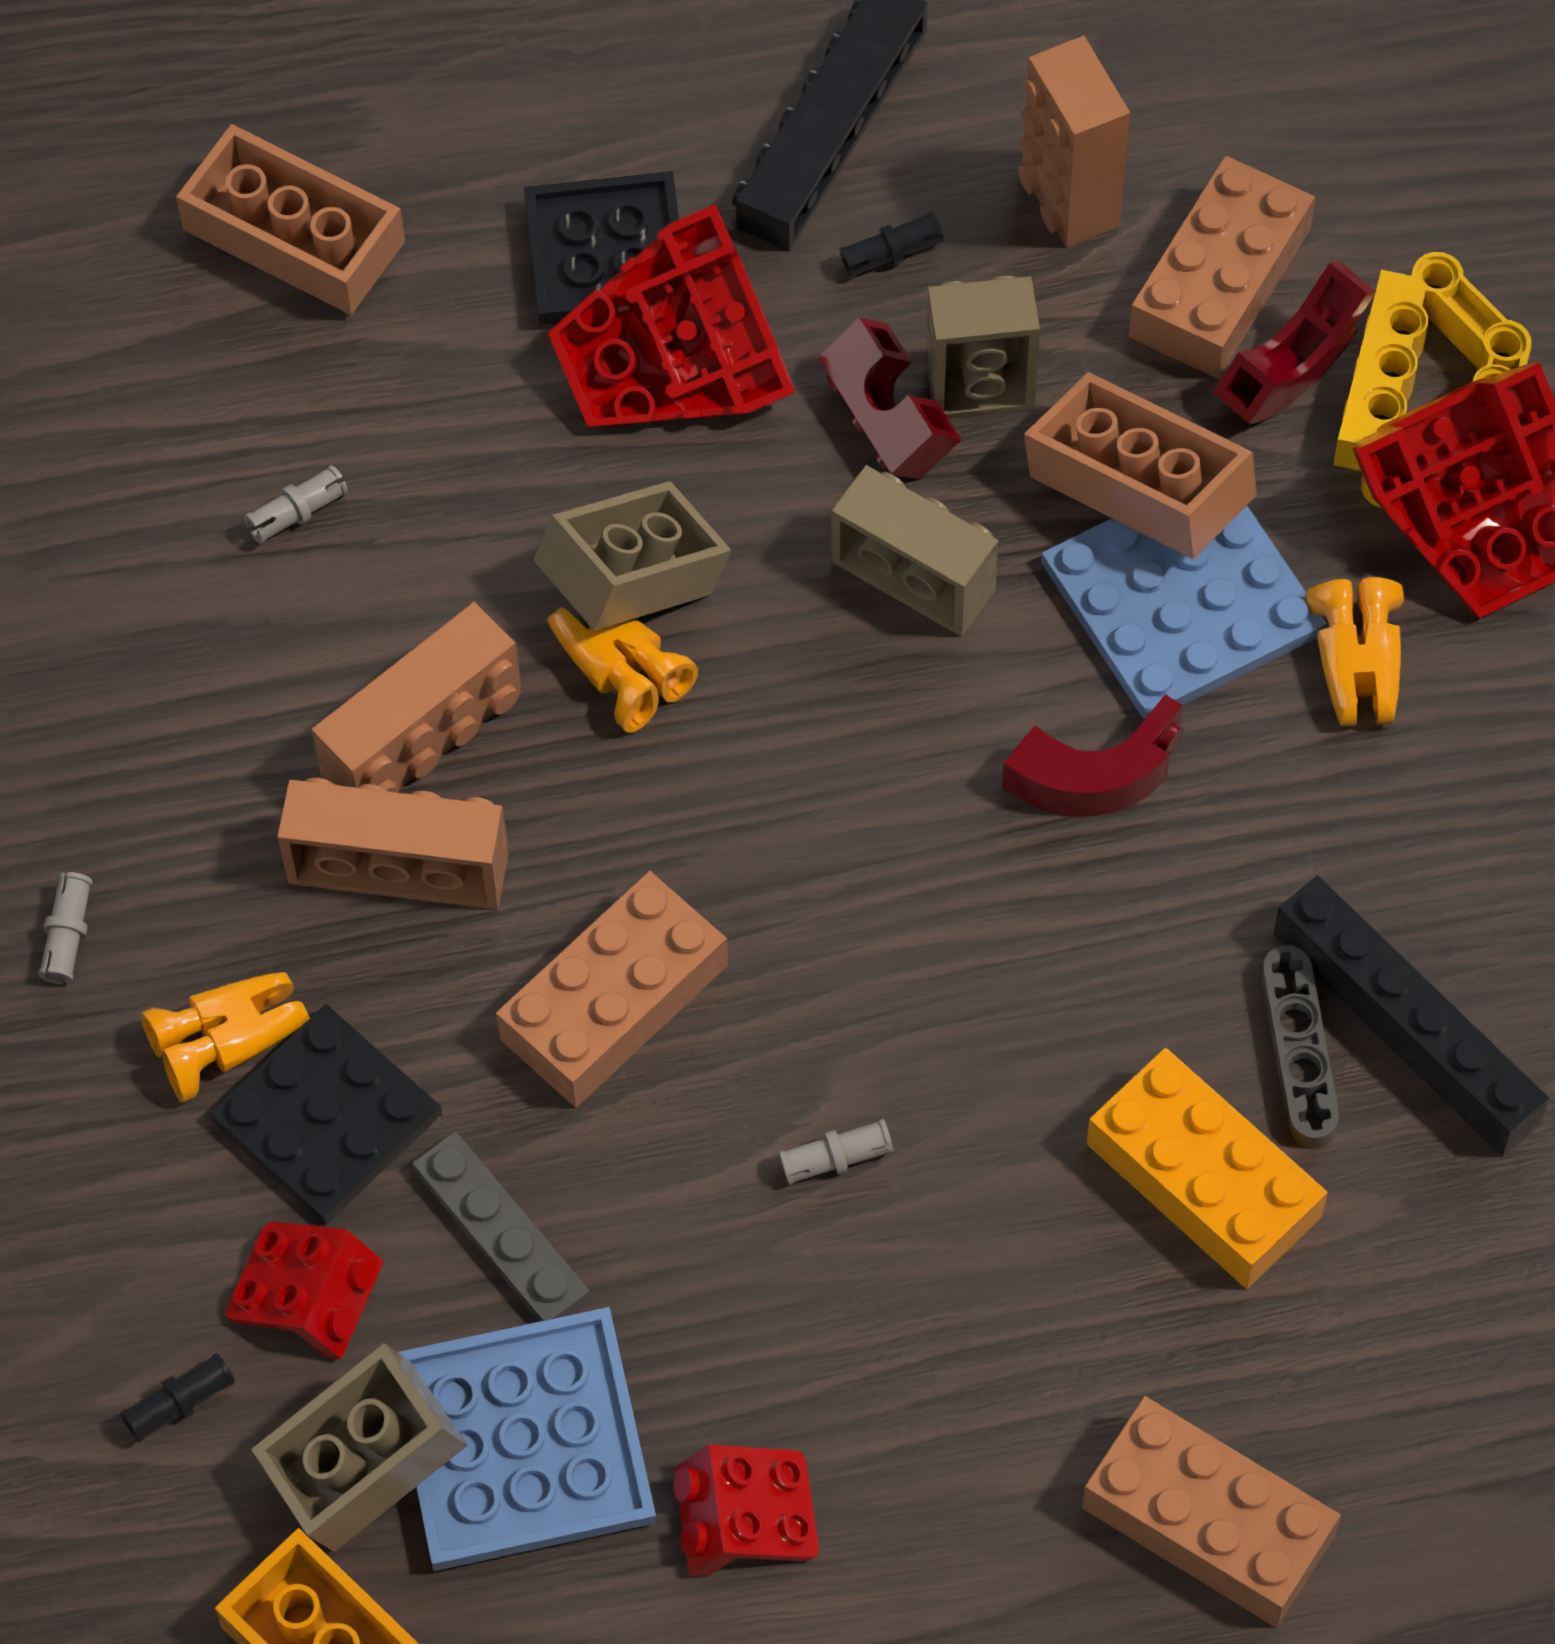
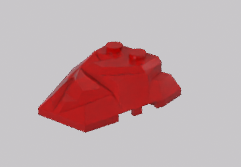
[548,204,796,428]
[1352,362,1555,618]

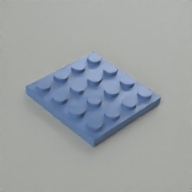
[1041,506,1328,720]
[398,1307,657,1571]

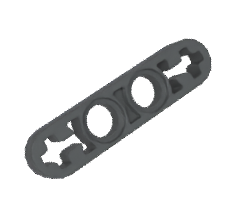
[1261,945,1339,1149]

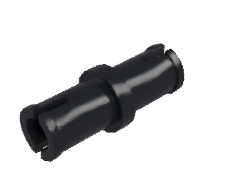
[839,211,944,278]
[120,1353,235,1443]

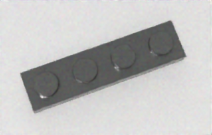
[412,1131,591,1322]

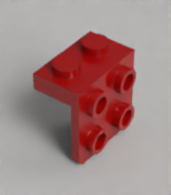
[225,1221,384,1359]
[673,1444,819,1577]

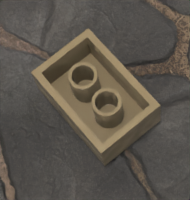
[926,276,1040,419]
[831,465,999,637]
[533,481,732,631]
[251,1343,468,1552]

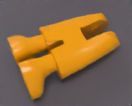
[1305,577,1404,727]
[547,607,698,733]
[140,972,310,1103]

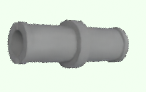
[244,465,348,544]
[38,872,93,984]
[779,1119,894,1185]

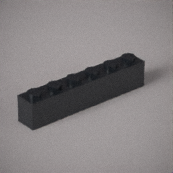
[732,0,928,251]
[1273,875,1549,1157]

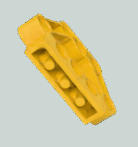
[1333,252,1531,508]

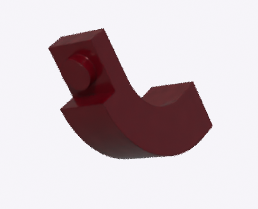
[1212,261,1377,424]
[1002,694,1184,817]

